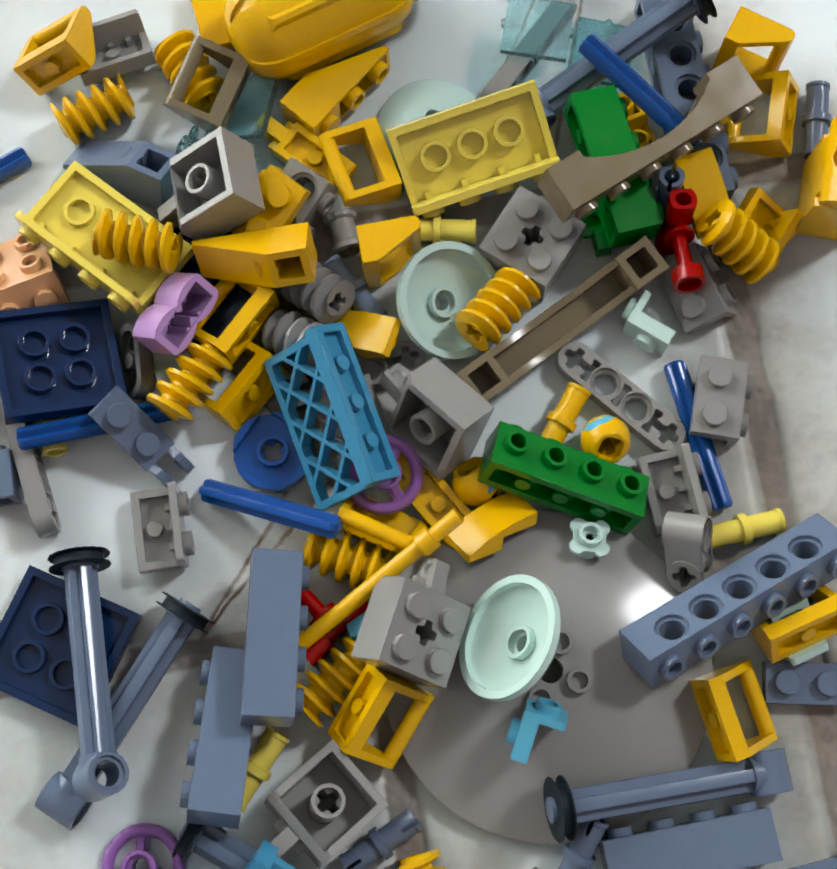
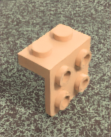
[0,234,70,311]

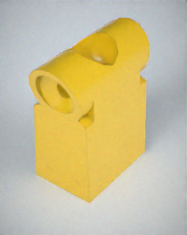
[796,116,837,240]

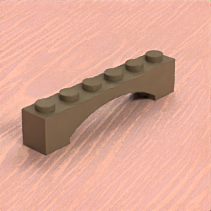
[537,55,763,223]
[456,236,669,401]

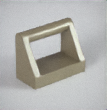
[163,35,251,133]

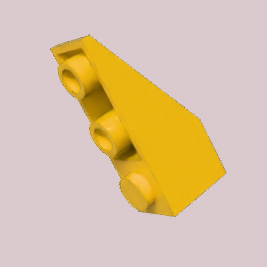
[280,45,390,136]
[191,222,318,288]

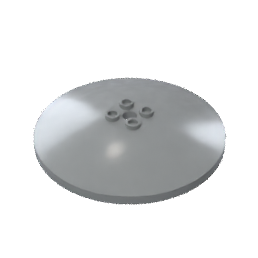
[386,510,713,845]

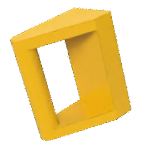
[13,6,96,96]
[712,6,795,74]
[725,70,800,158]
[318,116,402,206]
[356,216,421,290]
[193,280,280,365]
[198,342,289,432]
[337,496,428,555]
[750,585,837,664]
[689,659,778,762]
[327,664,435,770]

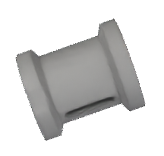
[323,208,359,258]

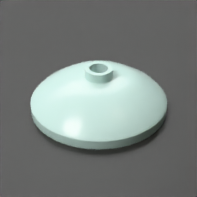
[377,79,477,176]
[396,241,496,360]
[459,574,561,702]

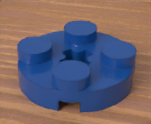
[233,412,313,494]

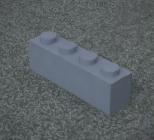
[240,548,310,727]
[179,646,253,829]
[599,801,783,869]

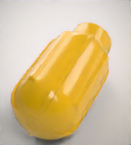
[224,0,418,81]

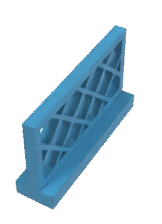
[264,322,401,510]

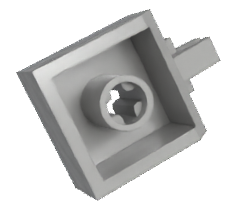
[157,126,265,240]
[478,185,586,302]
[379,357,495,481]
[351,558,471,689]
[264,739,389,869]

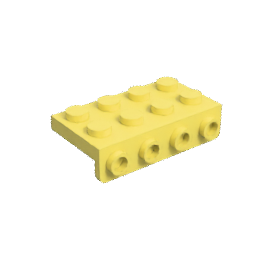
[386,80,560,219]
[14,161,194,316]

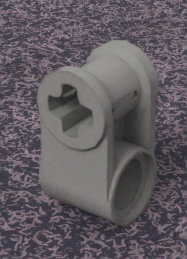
[662,511,714,592]

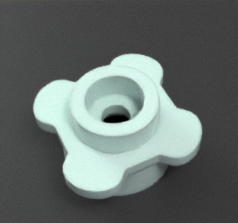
[569,518,610,559]

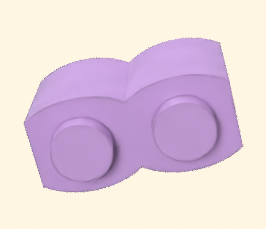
[132,272,219,356]

